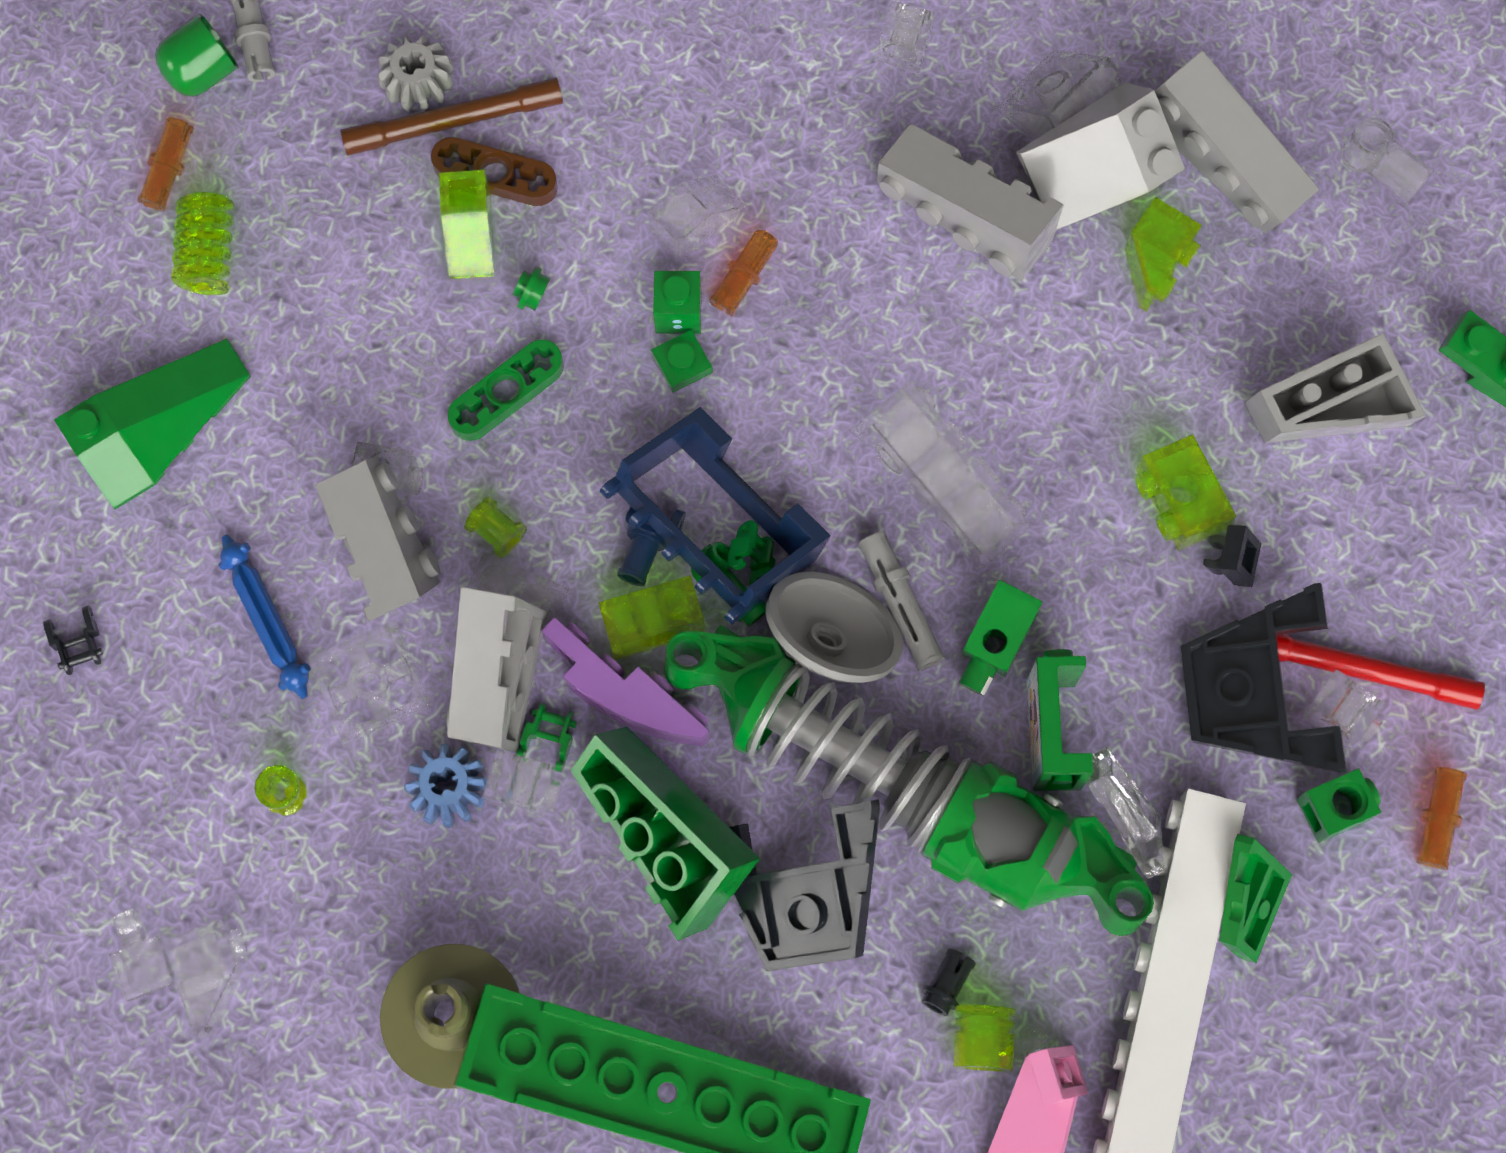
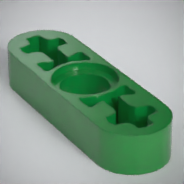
[448,340,564,441]

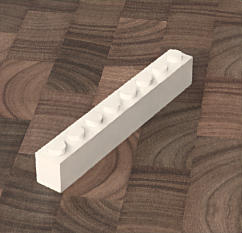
[1092,788,1246,1153]

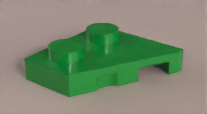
[1219,834,1292,964]

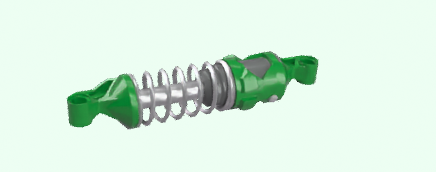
[664,625,1154,936]

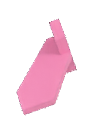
[988,1045,1089,1153]

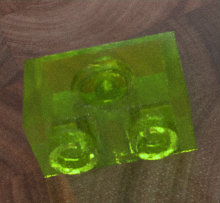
[1134,434,1237,551]
[598,575,705,660]

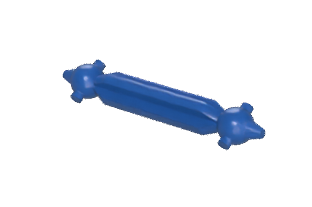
[219,535,311,699]

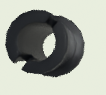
[921,948,976,1016]

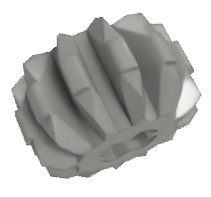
[378,34,453,112]

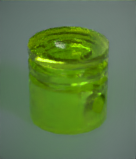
[953,1004,1016,1072]

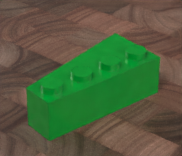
[570,727,760,941]

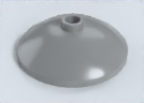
[766,572,903,683]

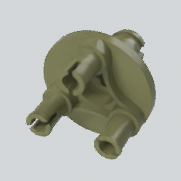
[380,944,521,1089]

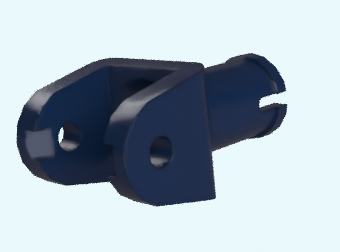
[617,506,686,587]

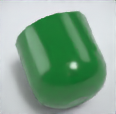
[155,14,239,97]

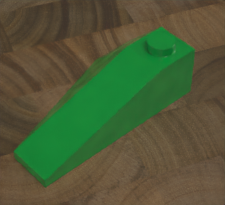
[54,339,251,510]

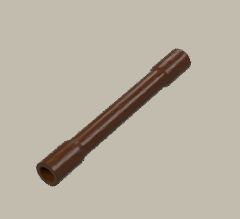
[340,77,563,156]

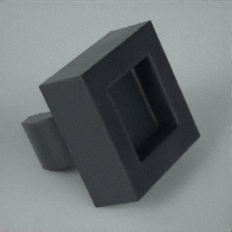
[1203,525,1262,587]

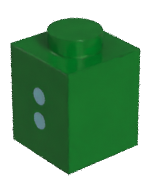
[653,271,702,334]

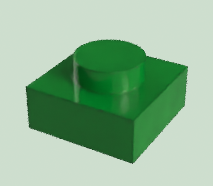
[651,330,713,393]

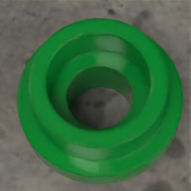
[512,266,551,311]

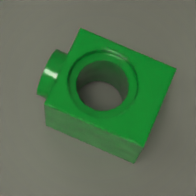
[1296,768,1382,843]

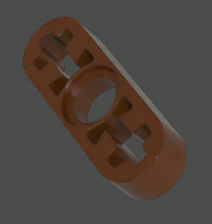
[431,137,558,206]

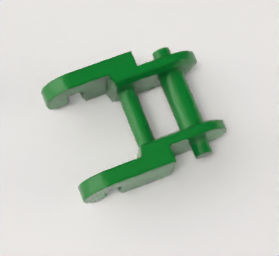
[727,520,776,585]
[516,702,577,773]

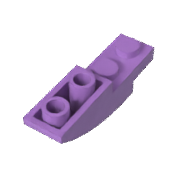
[542,617,710,746]

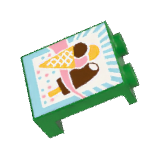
[1026,649,1094,791]

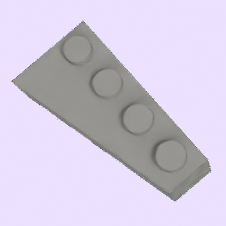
[1155,50,1320,234]
[876,123,1064,282]

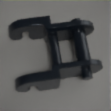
[43,606,104,675]

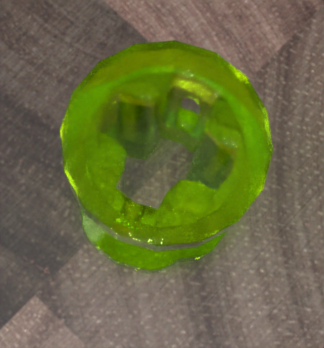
[464,496,527,558]
[254,765,307,816]

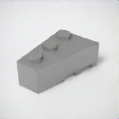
[315,456,441,622]
[446,587,547,752]

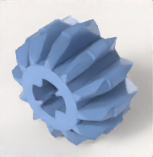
[404,744,489,828]

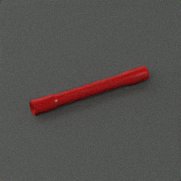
[1277,634,1485,710]

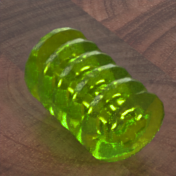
[170,192,234,296]

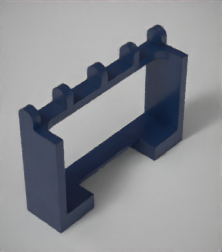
[600,407,831,625]

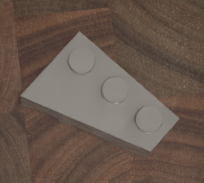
[1245,333,1426,443]

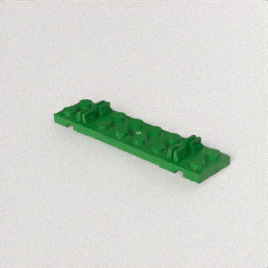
[453,983,871,1153]

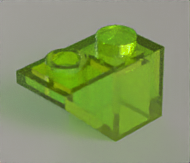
[439,170,495,279]
[1125,197,1202,312]

